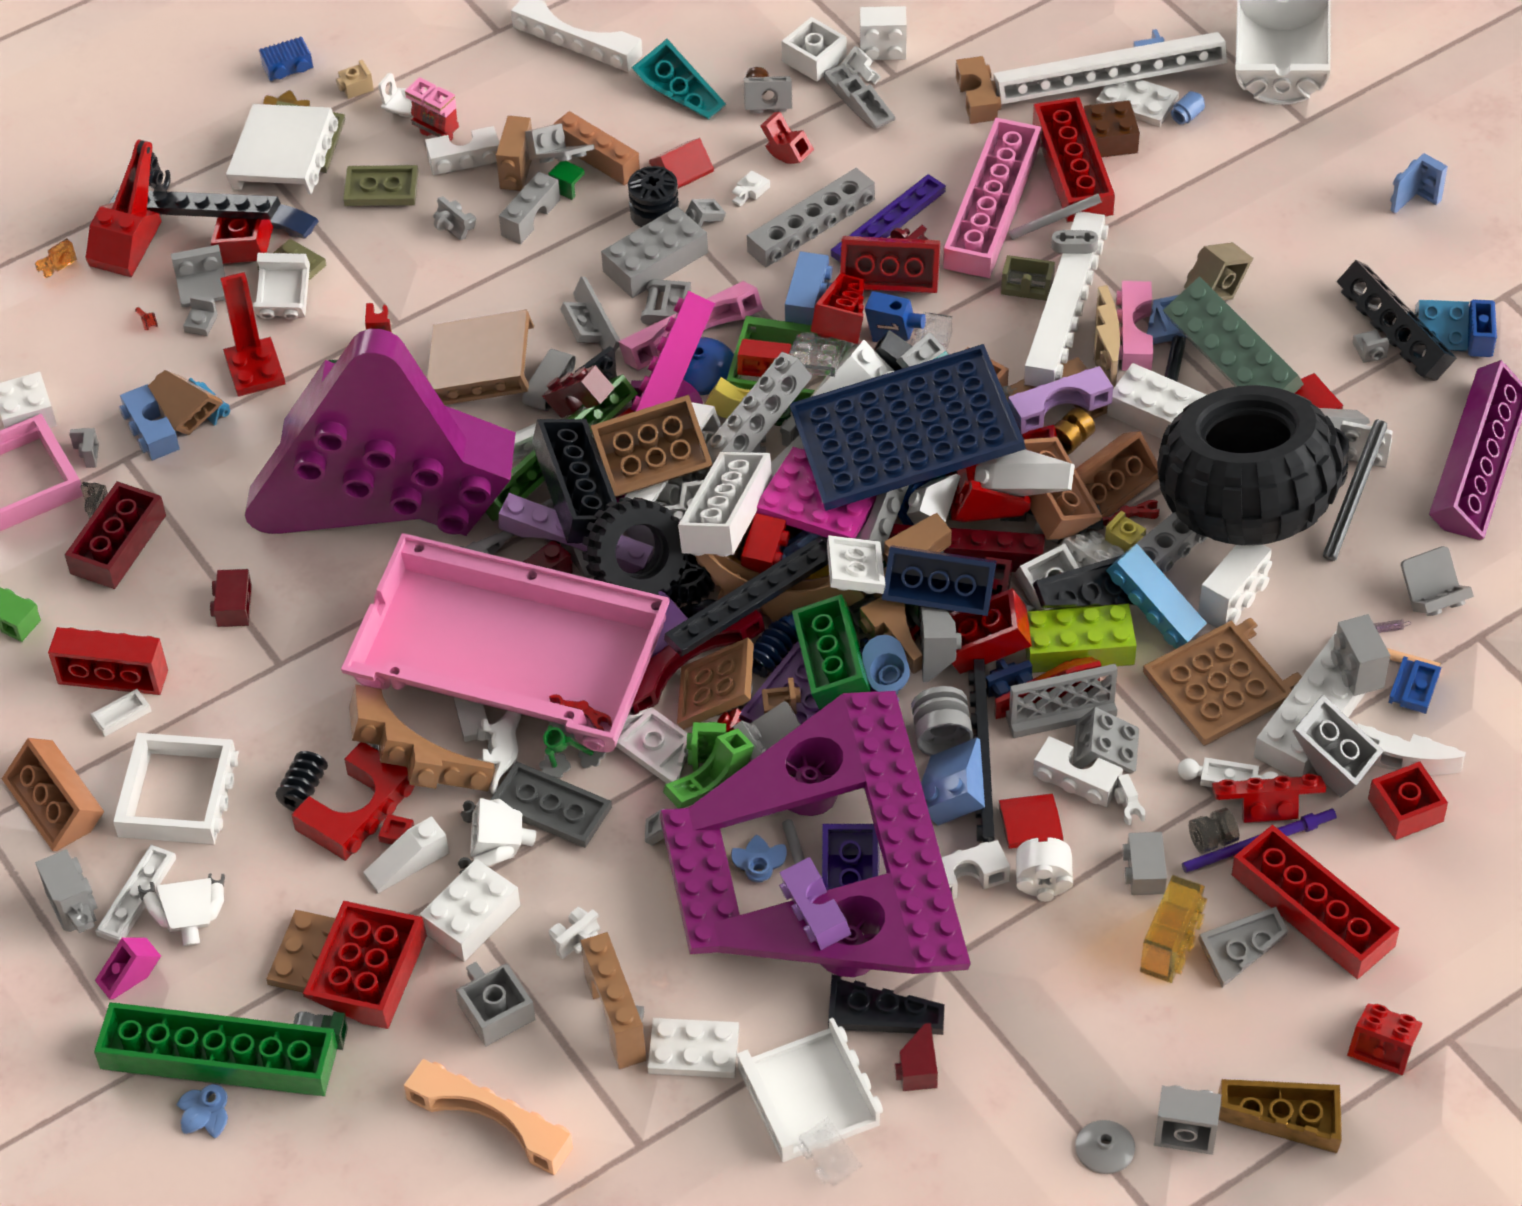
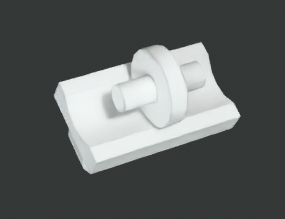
[549,907,600,960]

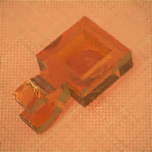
[35,238,77,278]

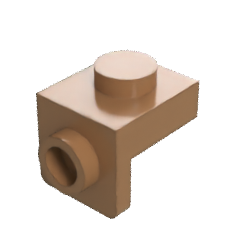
[761,677,801,714]

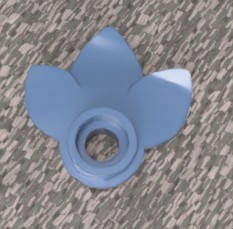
[731,835,787,882]
[177,1084,228,1138]

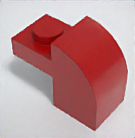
[760,112,814,164]

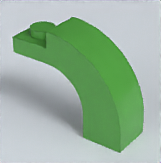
[663,728,754,809]

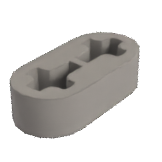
[1051,230,1098,254]

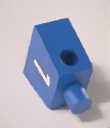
[864,291,926,342]

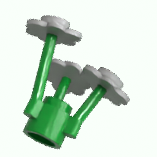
[539,722,606,779]

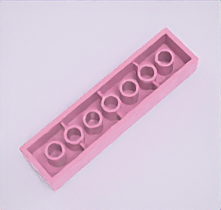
[943,118,1041,279]

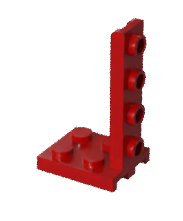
[220,272,286,397]

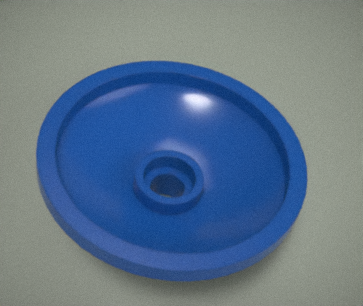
[683,337,734,395]

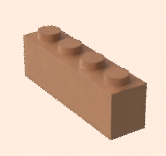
[553,111,640,186]

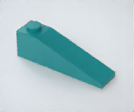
[632,39,726,120]

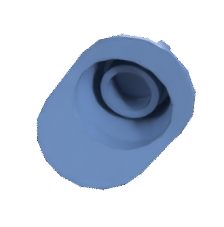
[862,635,910,695]

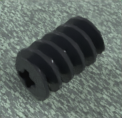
[276,751,328,812]

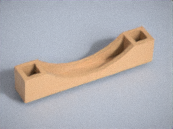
[404,1059,573,1175]

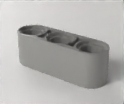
[522,349,576,411]

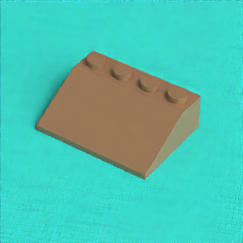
[591,395,713,498]

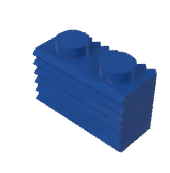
[259,36,313,81]
[1468,299,1497,357]

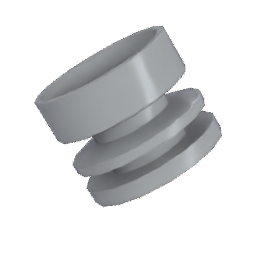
[911,686,973,756]

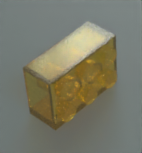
[1140,875,1207,983]

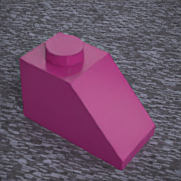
[95,938,161,999]

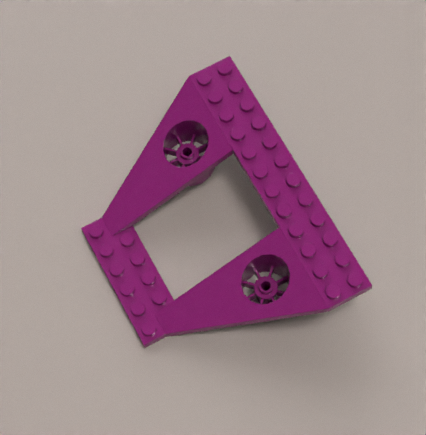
[660,691,971,978]

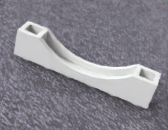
[511,0,642,72]

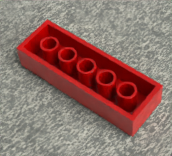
[1033,97,1115,223]
[1231,824,1400,980]

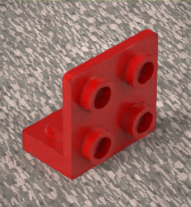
[1347,1003,1423,1076]

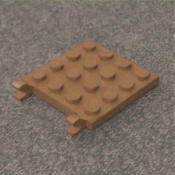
[1143,618,1302,746]

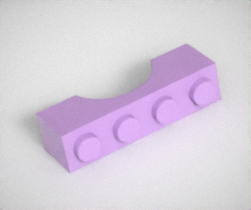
[1008,366,1113,434]

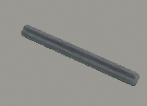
[1323,419,1387,561]

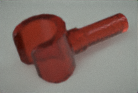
[135,307,158,330]

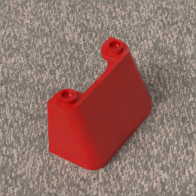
[945,463,1031,523]

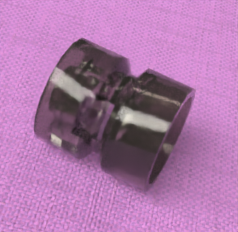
[1188,807,1240,854]

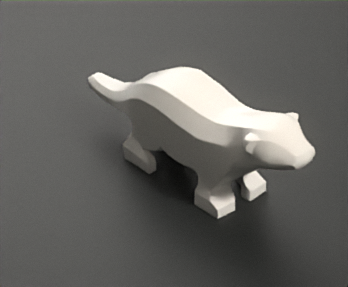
[477,711,522,795]

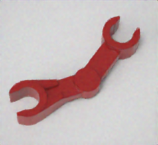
[1103,500,1160,526]
[549,694,612,731]

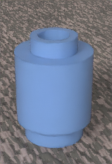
[1171,91,1205,125]

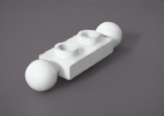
[1178,757,1279,787]

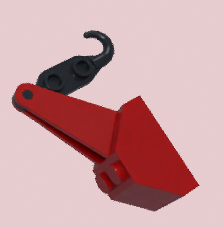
[85,139,171,278]

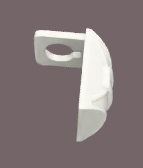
[378,73,412,117]

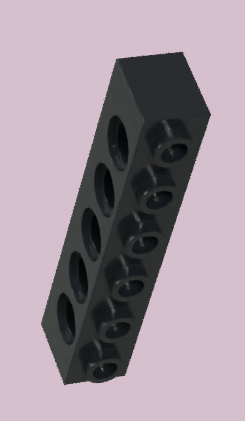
[1336,260,1457,380]

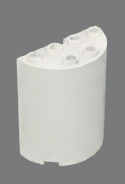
[1235,0,1331,105]

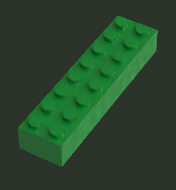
[94,1002,338,1097]

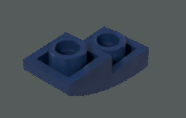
[270,204,319,239]

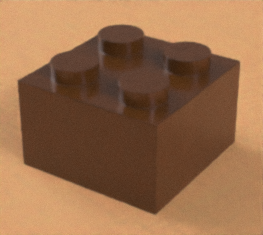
[1084,100,1140,158]

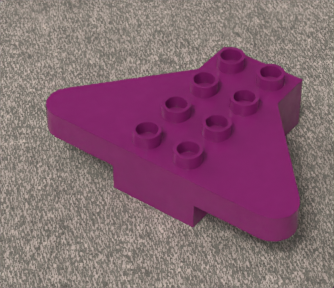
[245,329,516,536]

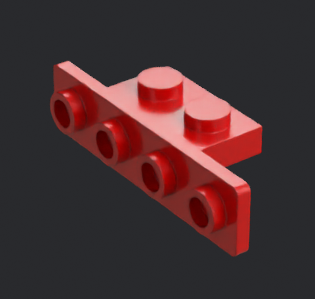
[1212,774,1326,823]

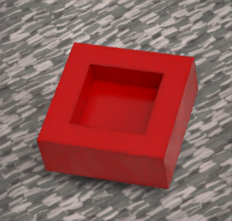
[378,814,414,845]

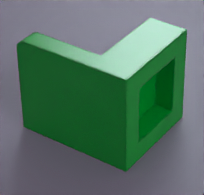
[548,161,585,200]

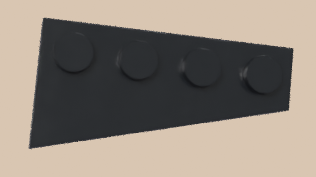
[1032,556,1134,608]
[828,974,945,1035]

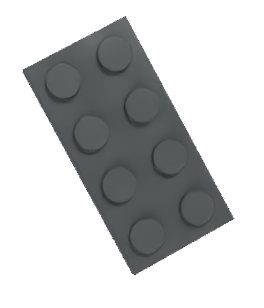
[490,761,612,848]

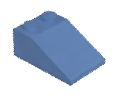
[921,737,985,825]

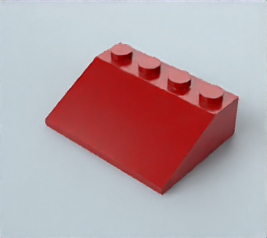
[303,900,427,1029]

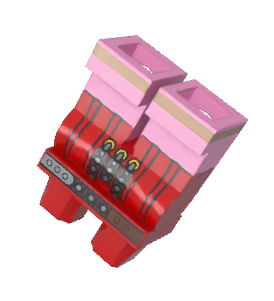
[405,77,459,141]

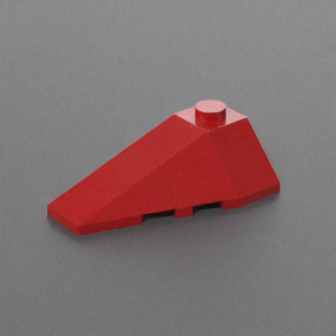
[994,656,1102,719]

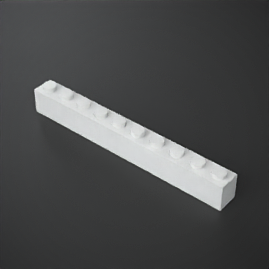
[993,32,1227,104]
[1024,212,1108,387]

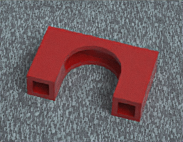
[291,742,415,861]

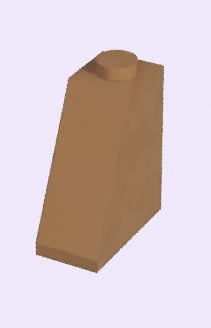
[148,370,223,435]

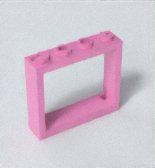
[0,414,84,531]

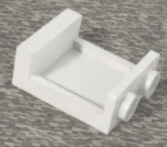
[253,253,310,320]

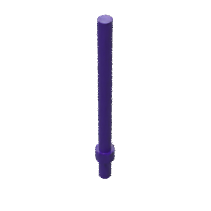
[1182,808,1337,873]

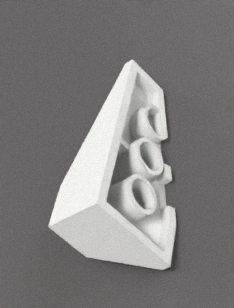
[974,449,1075,497]

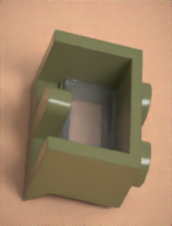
[1001,255,1055,301]

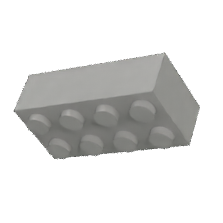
[601,206,708,298]

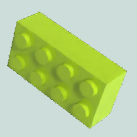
[1025,604,1137,673]

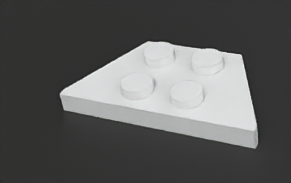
[616,707,688,784]

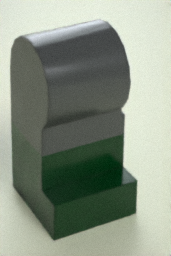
[293,1012,348,1050]

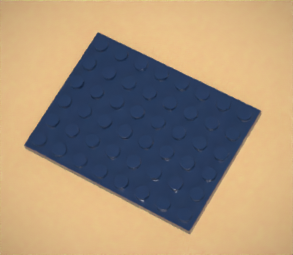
[790,344,1026,511]

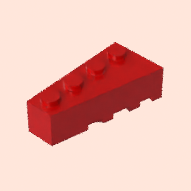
[810,273,864,344]

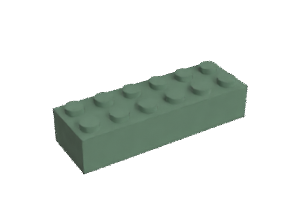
[1163,276,1304,393]

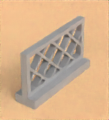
[1006,664,1118,738]

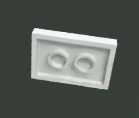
[1096,79,1179,127]
[827,535,885,594]
[648,1018,739,1078]

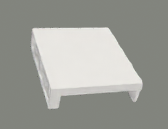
[226,104,338,194]
[737,1018,883,1162]

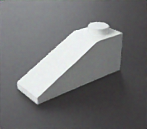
[364,816,449,893]

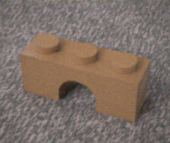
[955,56,1001,124]

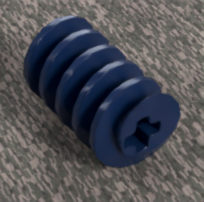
[752,621,799,678]

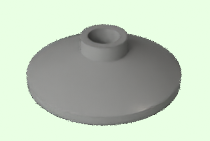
[1076,1120,1135,1174]

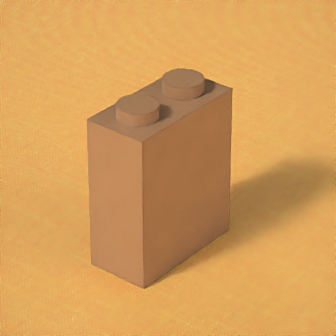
[496,115,532,191]

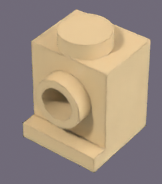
[336,59,374,99]

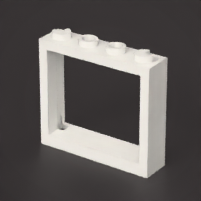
[113,733,239,844]

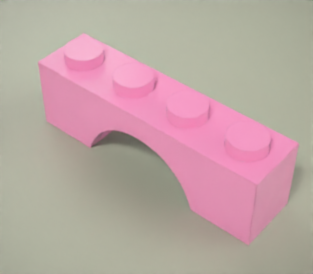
[1116,281,1153,371]

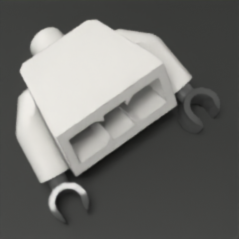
[458,798,536,874]
[138,873,225,946]

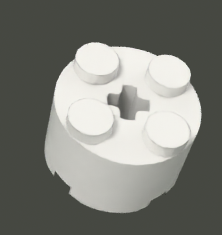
[1016,838,1073,902]

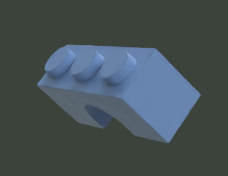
[119,384,180,461]

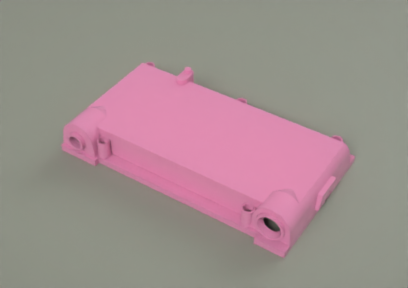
[341,533,670,753]

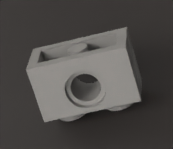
[744,76,792,113]

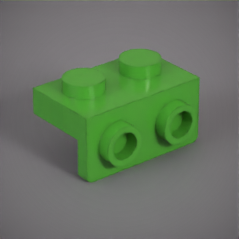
[687,722,726,772]

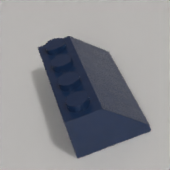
[882,545,997,616]

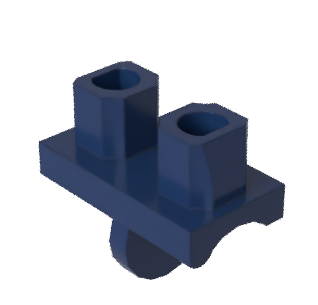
[986,658,1033,699]

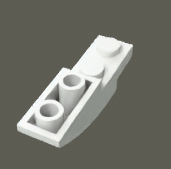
[1357,723,1466,775]

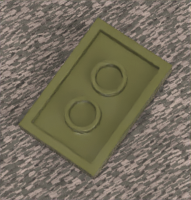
[343,165,419,206]

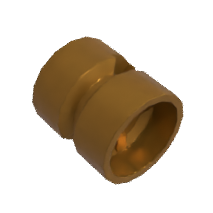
[1054,408,1095,455]

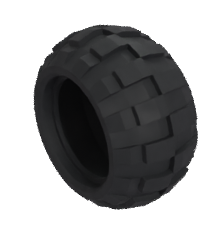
[1157,385,1343,545]

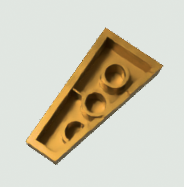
[1218,1079,1342,1153]

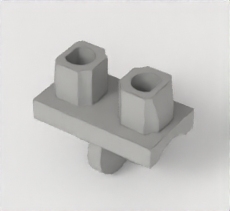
[433,197,476,240]

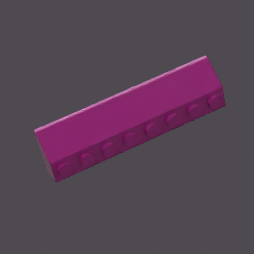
[1429,360,1522,540]

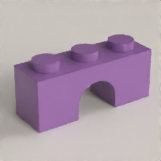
[779,857,851,950]

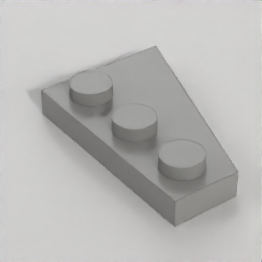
[1198,907,1288,988]

